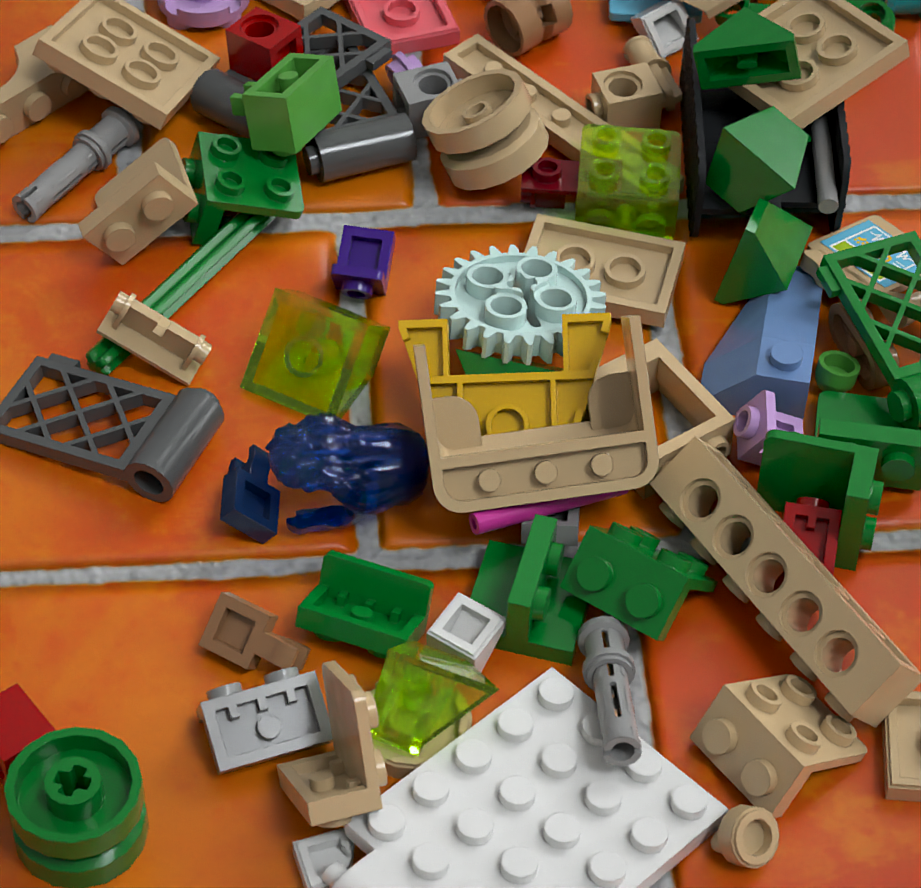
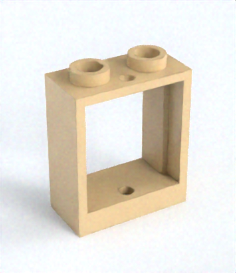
[582,338,735,500]

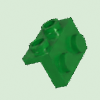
[295,550,434,661]

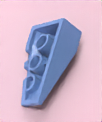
[701,266,822,419]

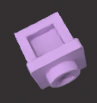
[733,390,803,466]

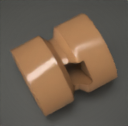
[484,0,573,57]

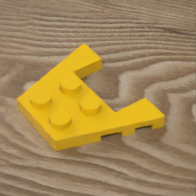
[398,313,612,436]

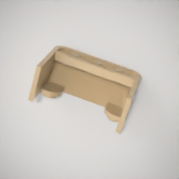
[413,315,659,513]

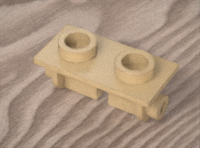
[96,291,213,386]

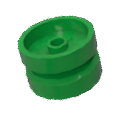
[4,727,149,888]

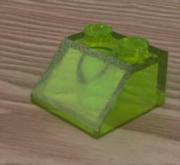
[240,288,391,426]

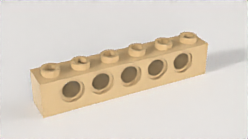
[650,436,921,727]

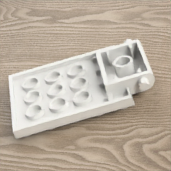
[322,667,729,888]

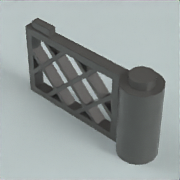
[191,7,392,138]
[302,46,417,183]
[0,353,224,502]

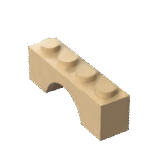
[0,25,90,144]

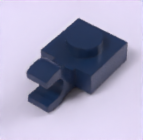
[220,444,280,544]

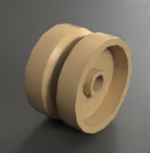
[422,69,549,190]

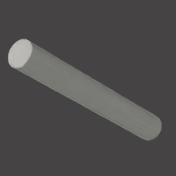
[810,112,839,214]

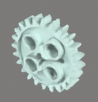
[434,245,606,365]

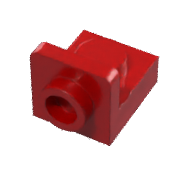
[781,497,842,575]

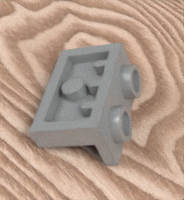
[196,667,333,775]

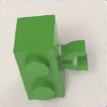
[230,53,342,157]

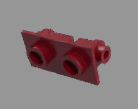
[520,157,622,213]

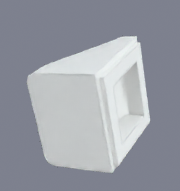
[630,0,699,58]
[426,592,506,681]

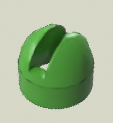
[815,350,861,393]

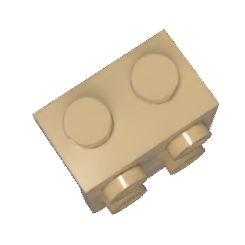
[78,138,198,265]
[277,660,387,828]
[689,674,868,818]

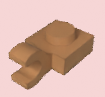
[199,592,311,670]

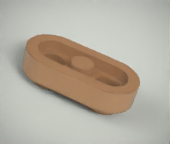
[828,302,899,391]

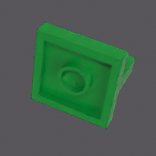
[470,514,590,666]

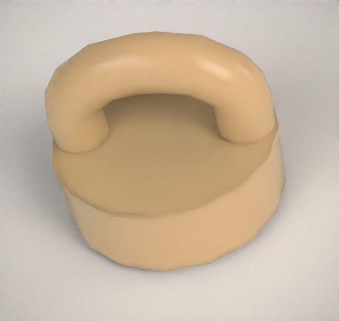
[711,804,780,868]

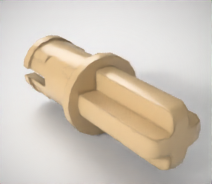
[623,35,683,111]

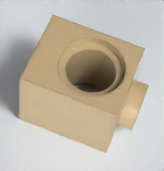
[585,62,663,136]

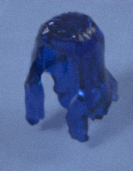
[264,413,430,535]

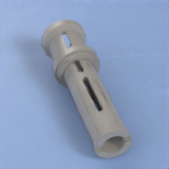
[12,106,139,223]
[577,616,642,767]

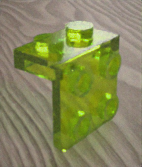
[574,124,681,240]

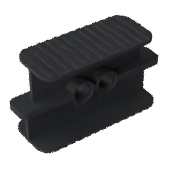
[679,18,851,237]

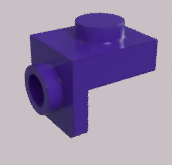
[331,225,396,299]

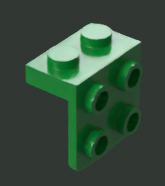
[182,131,304,245]
[814,391,921,491]
[757,429,884,571]
[559,522,718,641]

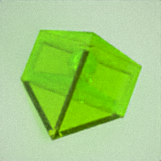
[371,640,500,756]

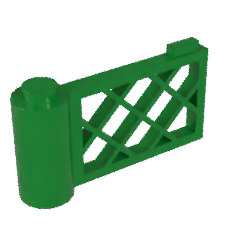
[816,231,921,430]

